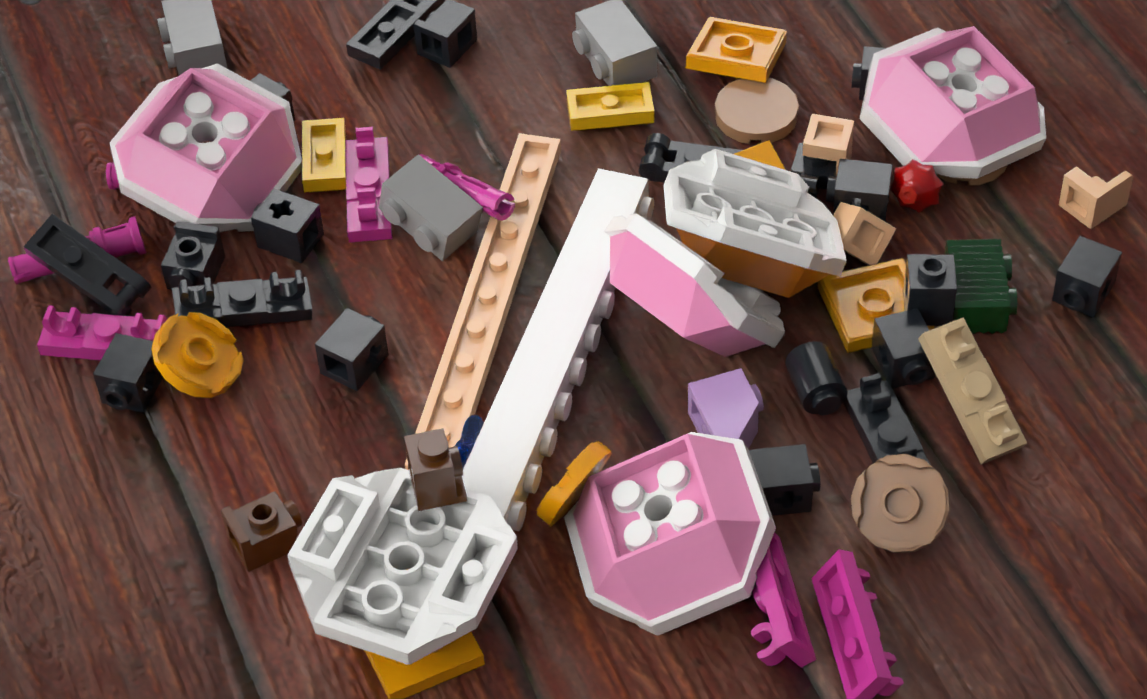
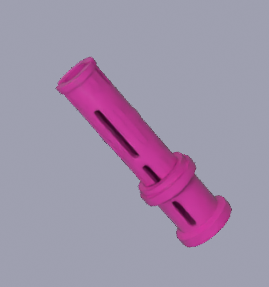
[8,216,146,285]

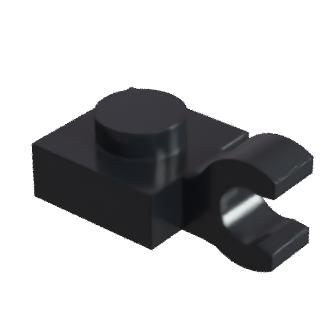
[791,143,837,199]

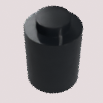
[785,341,848,415]

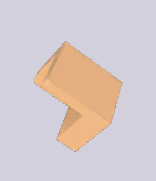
[802,114,854,176]
[1059,166,1133,229]
[833,202,896,266]

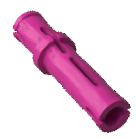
[420,154,515,221]

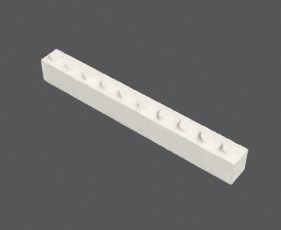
[462,168,654,531]

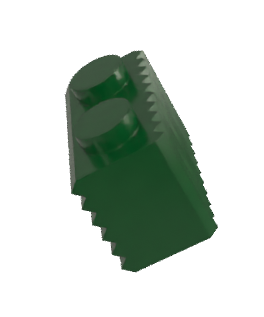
[944,239,1018,334]

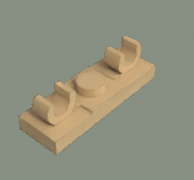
[918,317,1027,465]

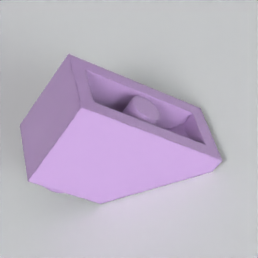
[688,368,764,449]

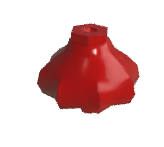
[890,159,944,213]

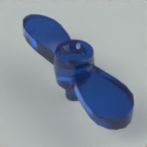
[455,415,484,469]

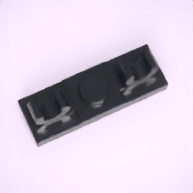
[172,270,313,327]
[843,373,931,465]

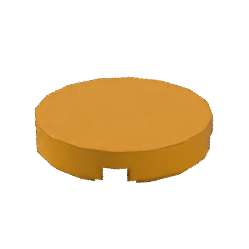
[151,312,243,398]
[536,441,612,527]

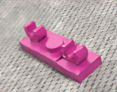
[345,127,392,243]
[37,306,167,360]
[751,532,816,667]
[811,549,904,699]

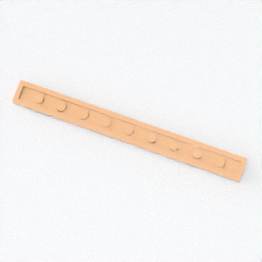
[405,133,561,470]

